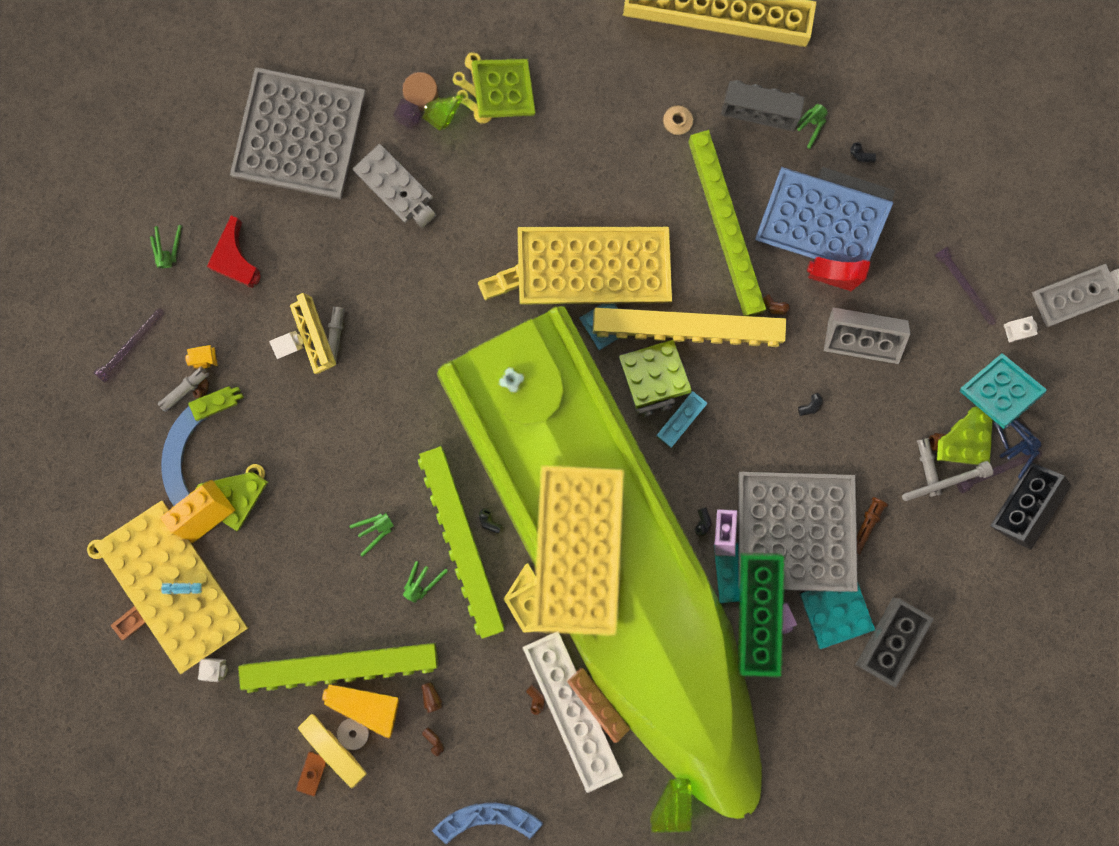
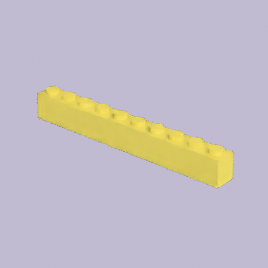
[593,308,786,347]

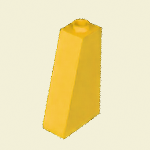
[322,685,400,738]

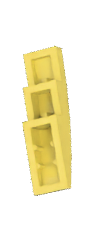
[478,264,519,300]
[298,714,367,788]

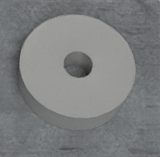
[337,718,369,750]

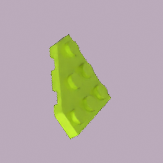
[937,407,992,465]
[195,472,268,531]

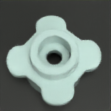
[500,368,524,392]

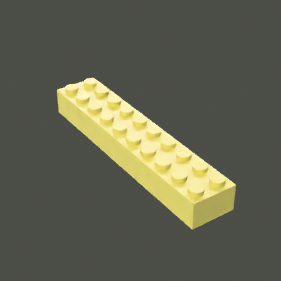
[623,0,816,47]

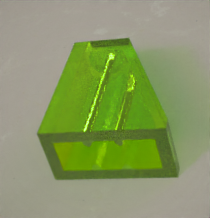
[650,778,692,832]

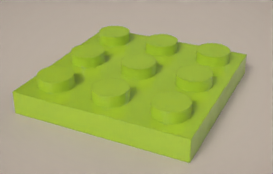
[472,59,535,118]
[619,340,691,409]

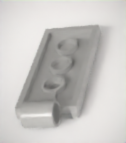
[352,144,436,228]
[1032,264,1119,327]

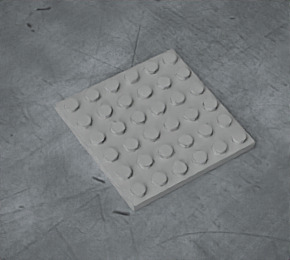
[230,67,366,200]
[738,472,857,592]

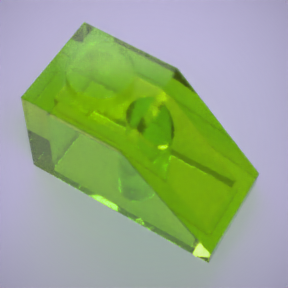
[422,94,464,131]

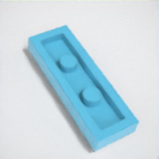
[656,391,707,448]

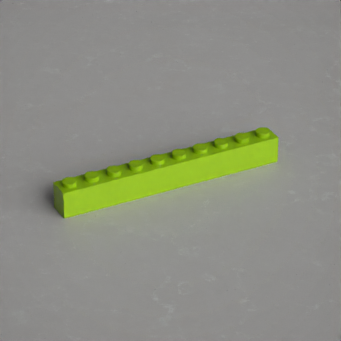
[689,130,766,317]
[418,446,505,639]
[238,643,438,693]

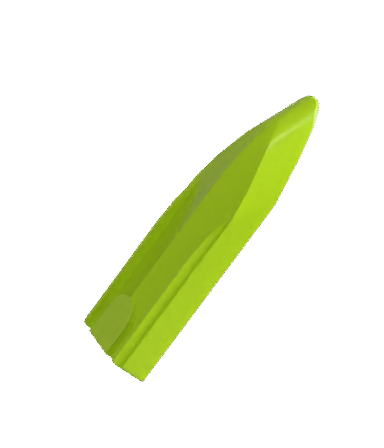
[437,306,762,819]

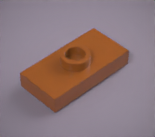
[296,751,327,796]

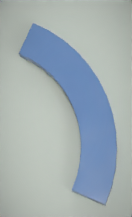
[161,406,206,506]
[432,803,543,844]

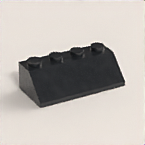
[990,463,1072,550]

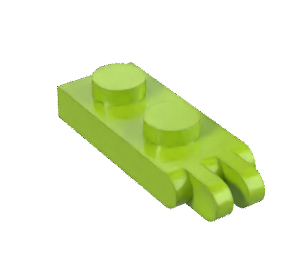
[188,386,244,422]

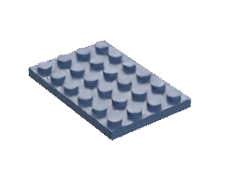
[755,167,893,262]

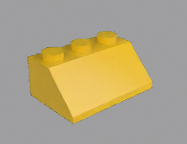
[160,480,236,543]

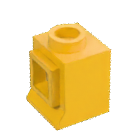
[186,345,218,369]

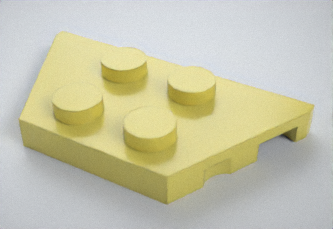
[504,563,536,633]

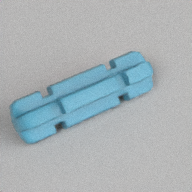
[162,583,202,594]

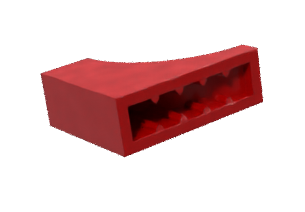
[207,215,261,288]
[807,257,870,291]

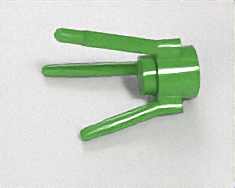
[797,104,828,149]
[150,225,182,268]
[349,513,394,557]
[403,561,448,603]

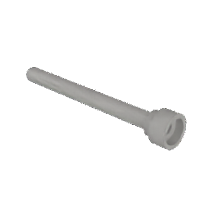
[902,461,993,501]

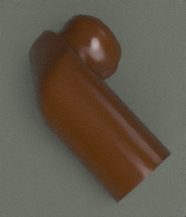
[763,294,790,315]
[193,378,209,399]
[525,685,544,715]
[422,727,445,756]

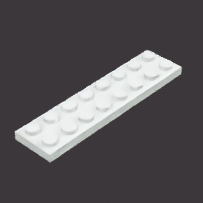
[523,632,623,793]

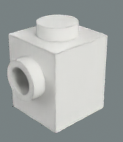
[1004,316,1038,343]
[269,331,303,359]
[198,658,227,682]

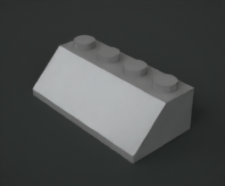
[824,308,910,364]

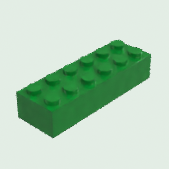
[738,552,784,676]

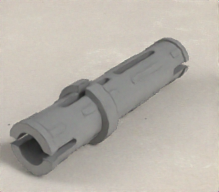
[328,307,345,362]
[158,367,209,412]
[917,438,943,497]

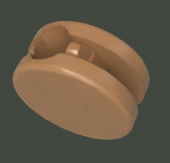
[403,72,439,111]

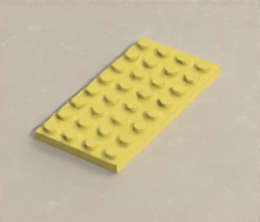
[517,227,672,304]
[533,466,623,635]
[94,501,248,674]

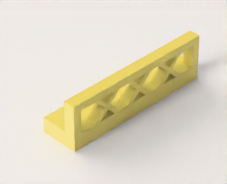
[290,293,336,374]

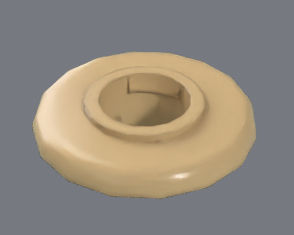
[663,106,693,135]

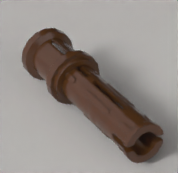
[856,497,889,555]

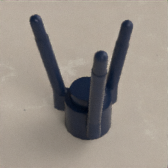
[993,419,1034,449]
[999,435,1041,479]

